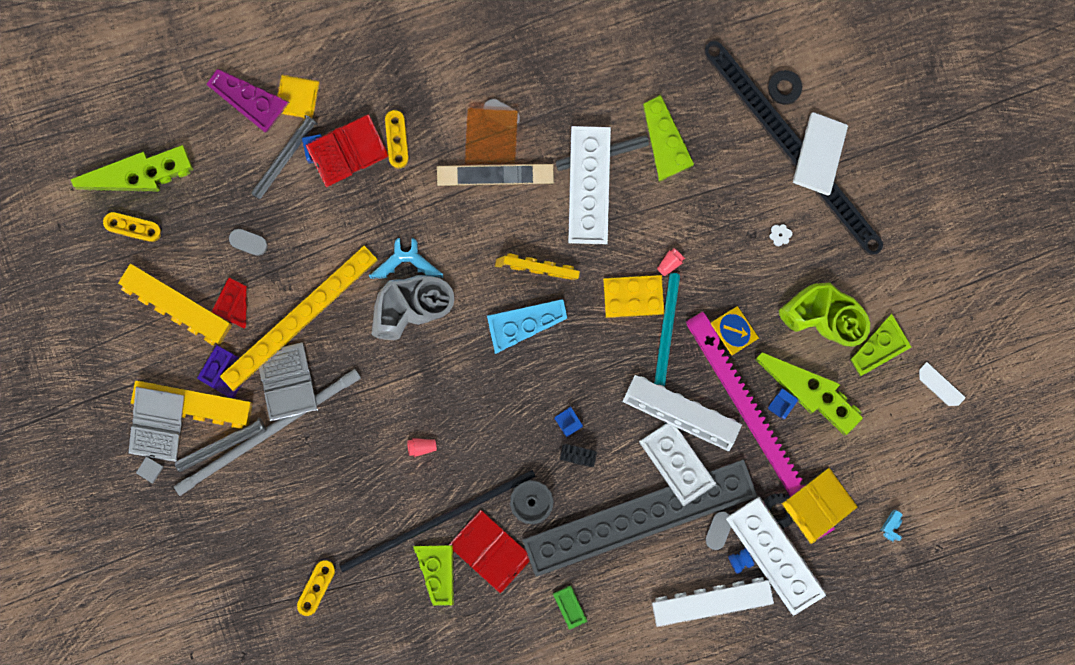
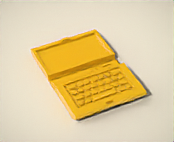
[782,468,858,544]

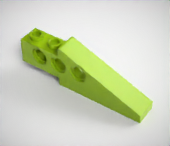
[71,145,194,191]
[755,353,863,436]

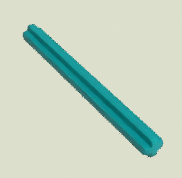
[654,273,680,386]

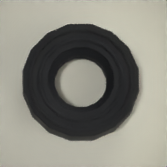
[768,70,803,105]

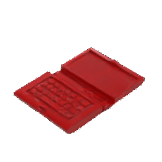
[305,114,388,187]
[448,510,530,594]

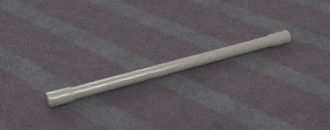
[174,369,361,496]

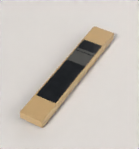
[437,163,553,186]

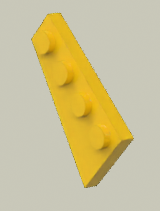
[495,253,580,280]

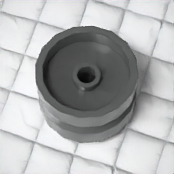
[510,481,553,524]

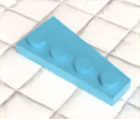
[487,299,567,354]

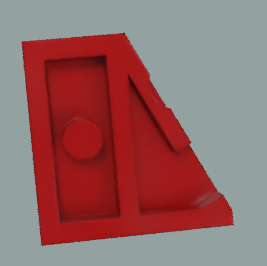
[211,278,246,329]

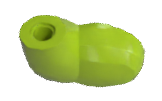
[779,283,870,347]

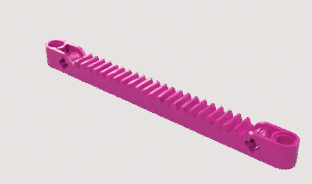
[686,312,835,540]

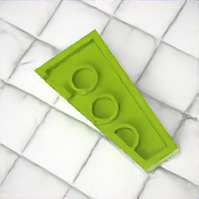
[643,96,694,182]

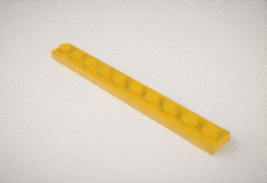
[220,246,378,392]

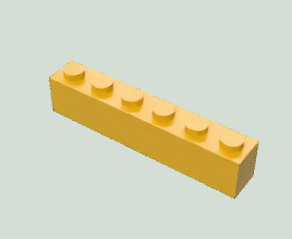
[118,263,232,346]
[131,380,253,429]

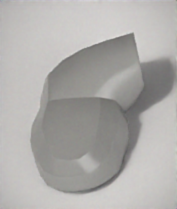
[371,275,454,340]

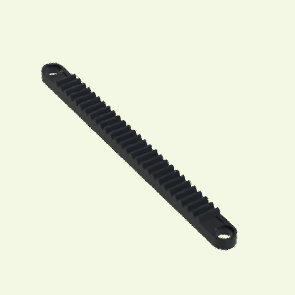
[704,41,883,256]

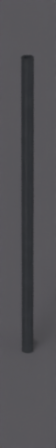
[339,470,536,573]

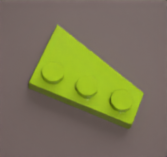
[850,314,911,376]
[413,546,454,605]

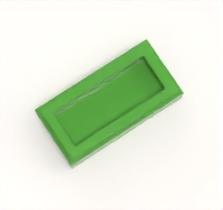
[553,585,587,630]

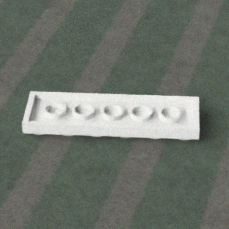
[568,126,611,244]
[726,496,827,616]

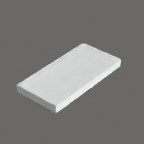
[793,112,848,195]
[639,423,716,507]

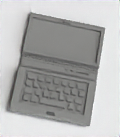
[259,342,317,421]
[129,387,184,462]

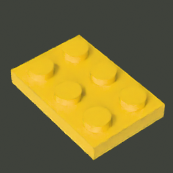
[603,275,664,318]

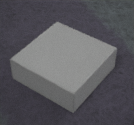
[136,456,163,484]

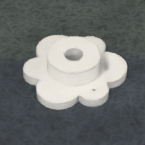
[770,224,792,246]

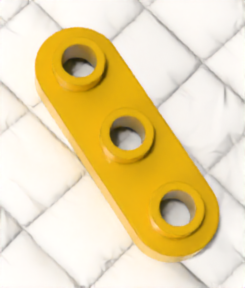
[385,110,409,169]
[103,212,161,242]
[297,561,335,616]

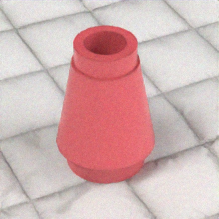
[657,248,685,276]
[407,438,437,457]

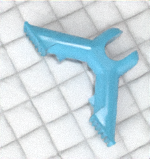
[369,238,443,279]

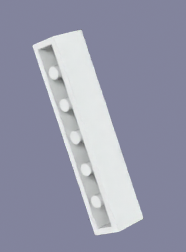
[623,375,742,451]
[652,577,774,627]

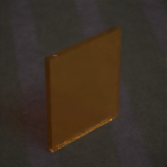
[465,108,518,165]

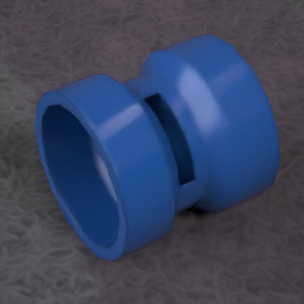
[728,548,754,574]

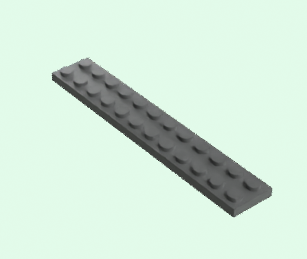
[523,460,757,577]

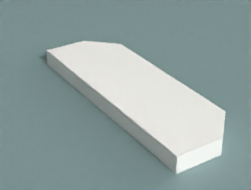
[919,362,966,406]

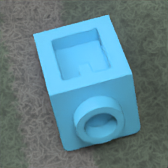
[880,510,903,542]

